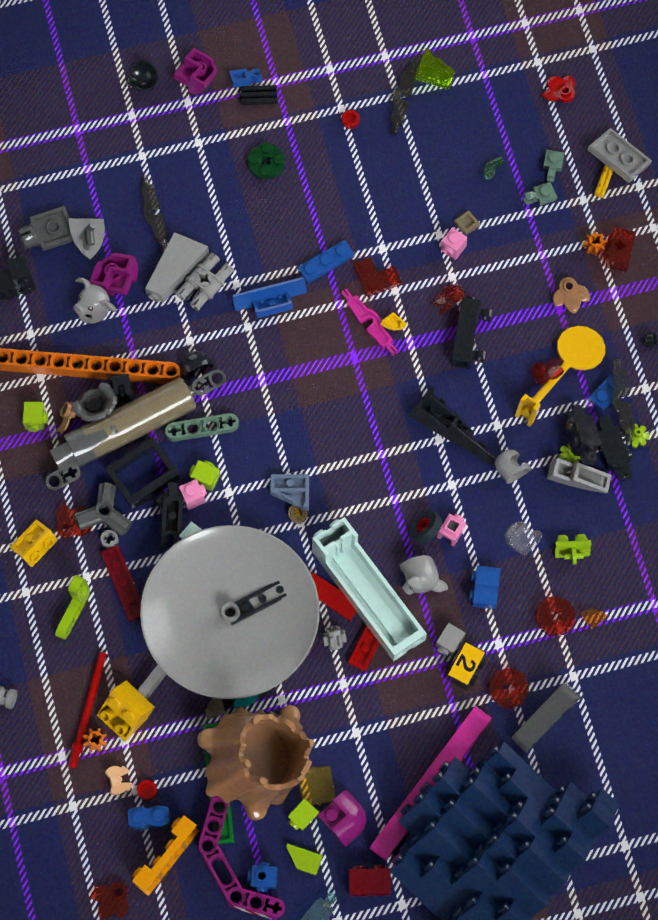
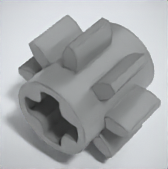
[322,626,347,650]

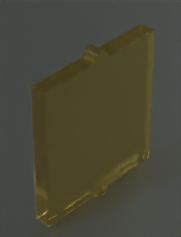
[299,766,336,806]

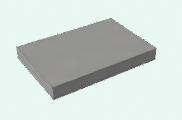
[587,128,652,183]

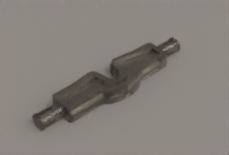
[390,61,416,135]
[140,175,168,251]
[611,358,635,442]

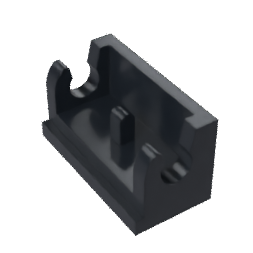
[110,374,134,407]

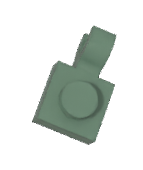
[543,150,564,182]
[523,182,557,206]

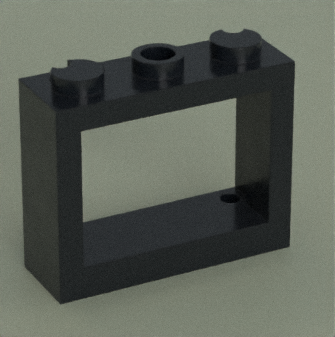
[105,438,181,511]

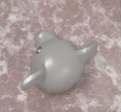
[73,278,117,324]
[400,555,448,595]

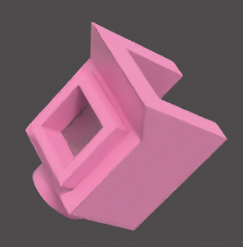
[437,514,466,547]

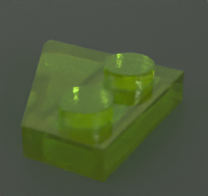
[415,48,455,90]

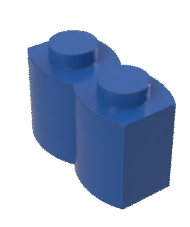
[469,565,501,609]
[128,806,171,831]

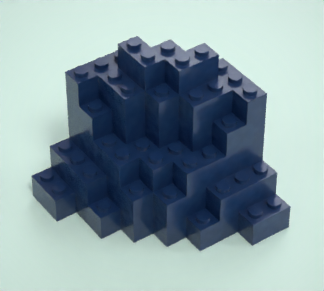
[390,742,620,920]

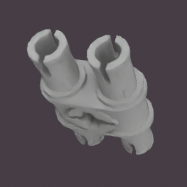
[175,252,234,311]

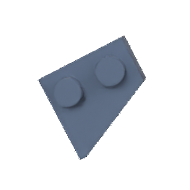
[270,474,309,511]

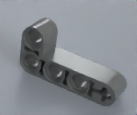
[511,682,582,753]

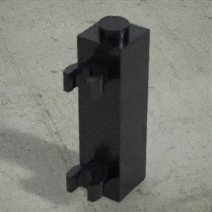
[451,296,492,369]

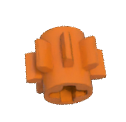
[583,231,607,256]
[82,728,107,753]

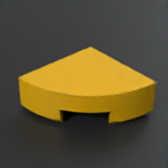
[380,312,407,330]

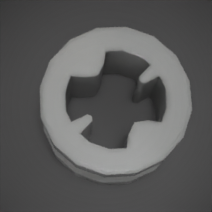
[101,530,119,549]

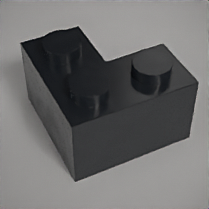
[0,255,36,301]

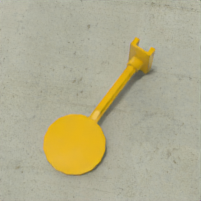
[515,326,605,427]

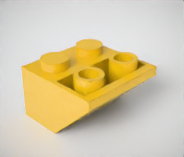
[97,680,155,742]

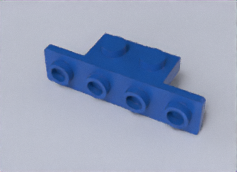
[232,277,307,318]

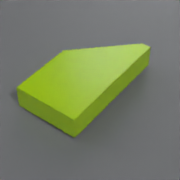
[286,843,323,876]

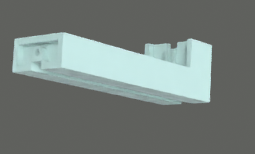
[312,517,427,661]

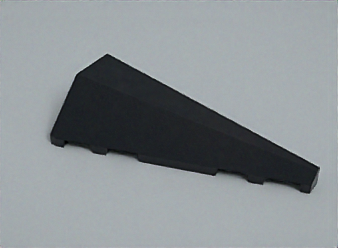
[408,387,497,465]

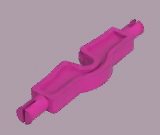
[341,289,398,356]

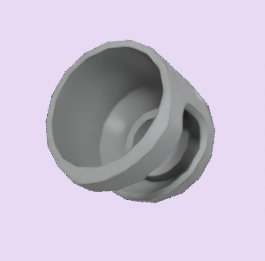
[495,449,532,484]

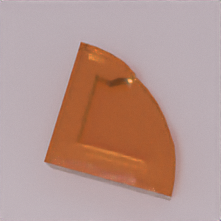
[580,609,608,630]

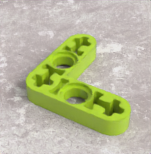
[55,575,90,640]

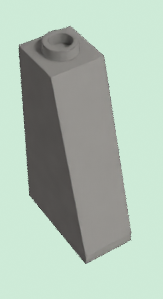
[145,232,209,303]

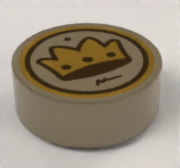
[288,505,308,524]

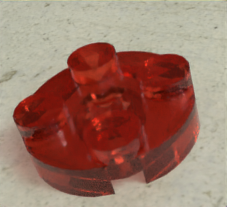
[536,596,576,637]
[489,668,529,709]

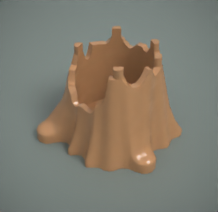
[197,705,315,821]

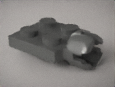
[18,206,73,251]

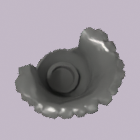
[73,382,117,422]

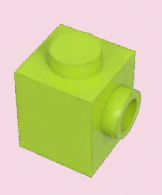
[23,402,48,432]
[189,460,220,491]
[288,798,319,831]

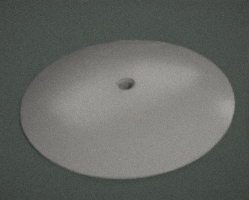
[140,525,320,699]

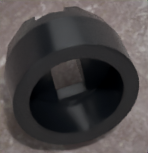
[643,332,658,348]

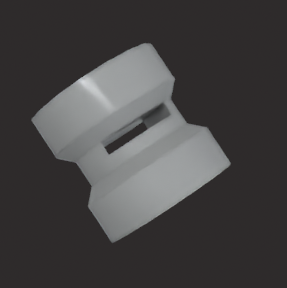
[0,686,17,709]

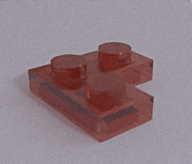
[354,257,402,298]

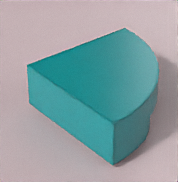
[233,694,259,709]

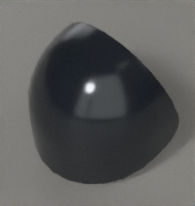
[127,59,159,91]
[180,351,214,380]

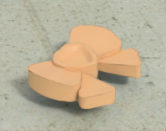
[105,766,133,795]

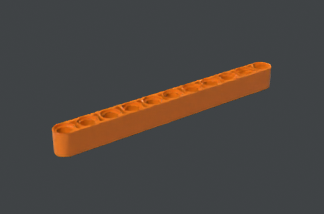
[0,348,181,384]

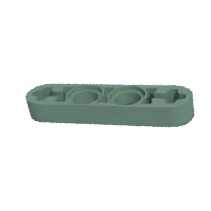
[165,413,239,442]

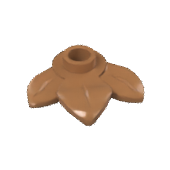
[553,277,590,314]
[56,402,76,434]

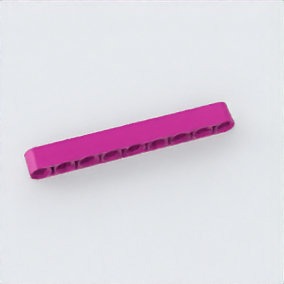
[369,706,492,861]

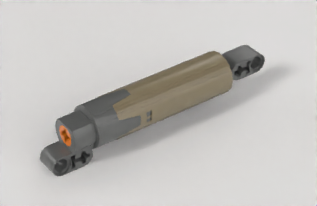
[45,370,226,490]

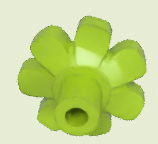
[625,424,649,448]
[559,443,581,464]

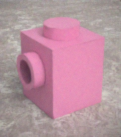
[441,227,467,260]
[179,479,207,510]

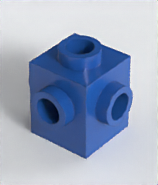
[247,862,278,893]

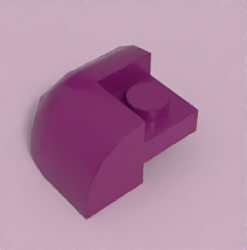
[173,48,217,94]
[89,253,138,296]
[318,790,367,847]

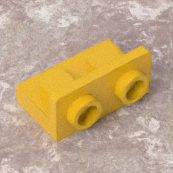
[10,519,58,567]

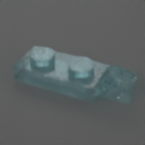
[301,892,338,920]

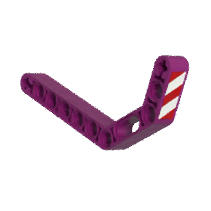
[198,796,285,920]

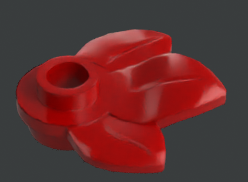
[541,75,575,103]

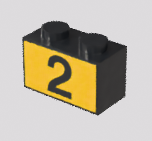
[446,641,487,691]

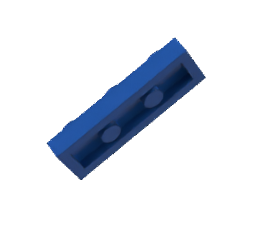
[298,240,355,284]

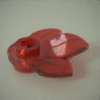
[432,284,465,315]
[531,358,564,385]
[56,504,93,538]
[90,882,129,919]

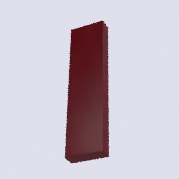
[100,545,141,622]

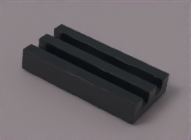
[241,85,278,105]

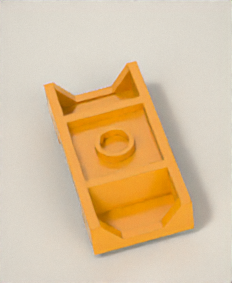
[132,815,199,896]

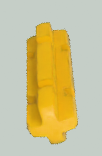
[594,165,613,198]

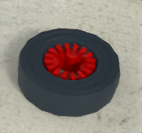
[410,510,442,544]

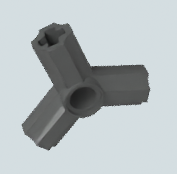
[74,482,132,536]

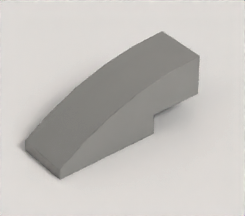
[547,458,612,493]

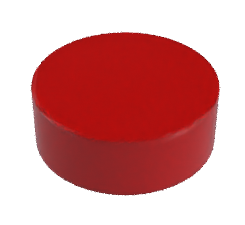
[341,110,360,129]
[137,780,157,801]

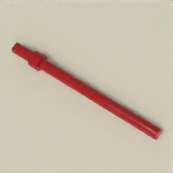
[68,652,107,769]

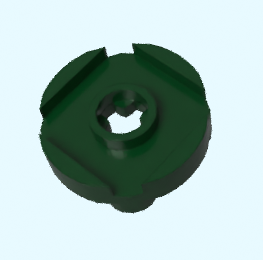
[248,142,285,179]

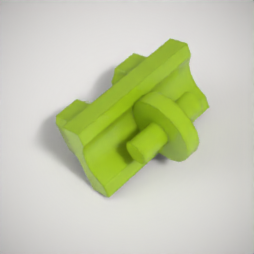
[554,534,591,565]

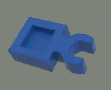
[229,69,262,88]

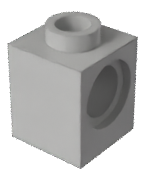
[436,623,466,657]

